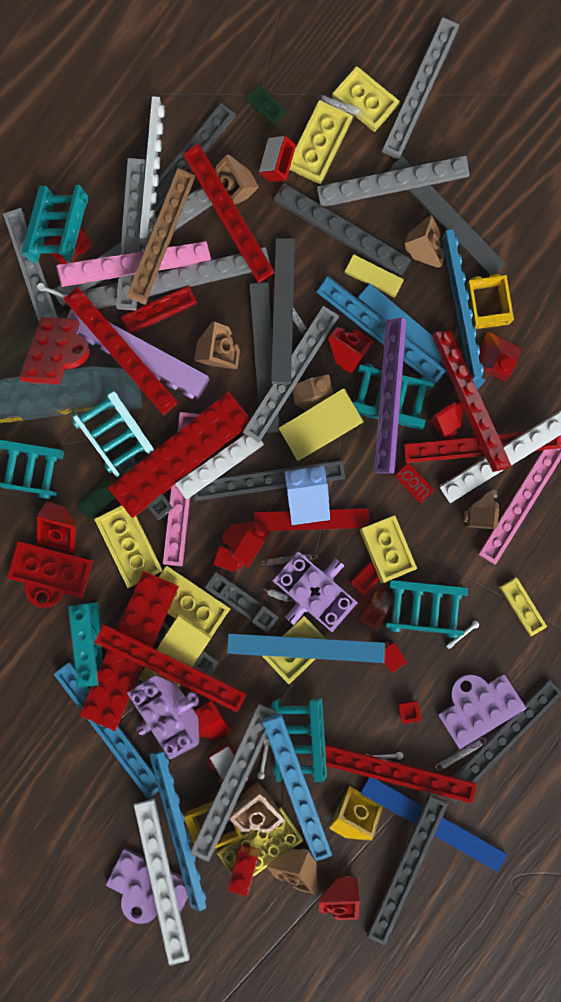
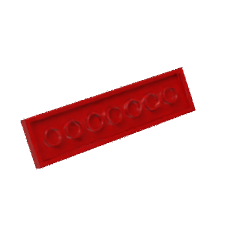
[108,392,251,518]
[79,571,179,731]

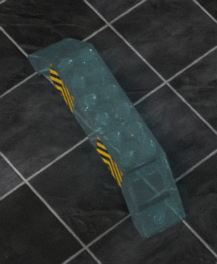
[0,366,143,424]

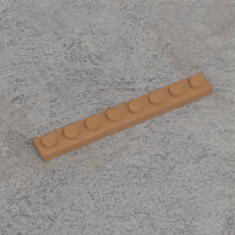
[127,168,195,305]

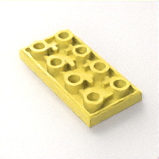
[279,388,364,461]
[139,615,212,687]
[217,807,304,876]

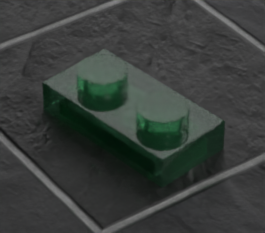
[247,85,286,127]
[77,481,116,521]

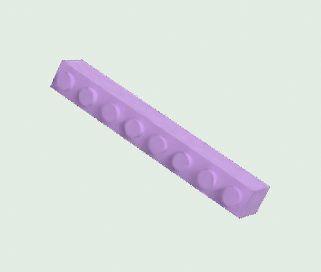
[67,309,209,399]

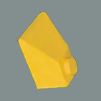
[329,786,383,840]

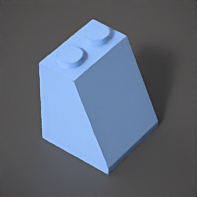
[285,466,330,525]

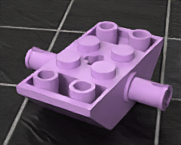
[273,552,358,632]
[127,676,199,760]

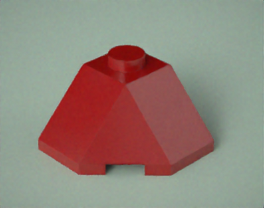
[328,328,374,373]
[429,399,464,439]
[222,521,270,567]
[193,699,232,741]
[319,876,360,920]

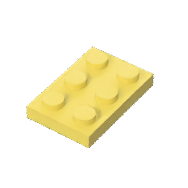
[332,66,399,132]
[360,516,417,583]
[262,616,326,684]

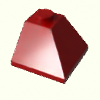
[479,331,522,382]
[37,502,76,554]

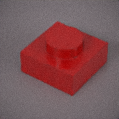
[398,700,421,724]

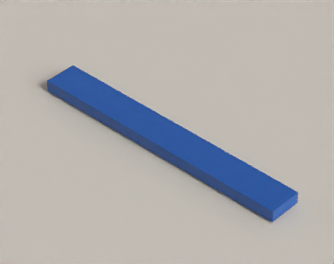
[360,777,507,872]

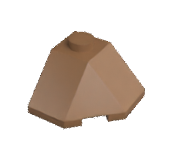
[215,155,259,205]
[405,215,445,268]
[194,322,240,369]
[292,374,333,411]
[463,490,499,529]
[229,782,285,832]
[267,849,317,894]

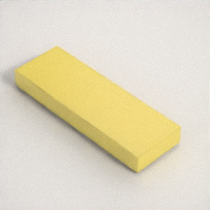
[345,255,404,298]
[499,577,547,637]

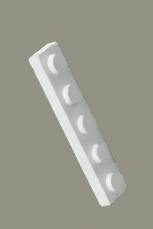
[175,435,264,500]

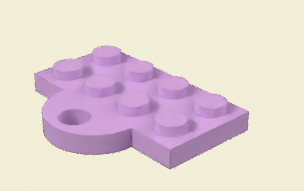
[438,674,526,749]
[106,847,188,924]

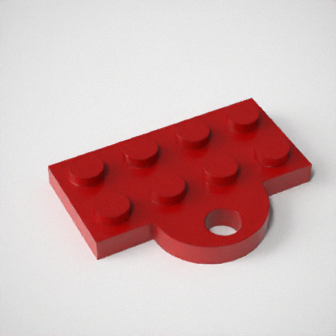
[19,317,90,385]
[7,541,93,608]

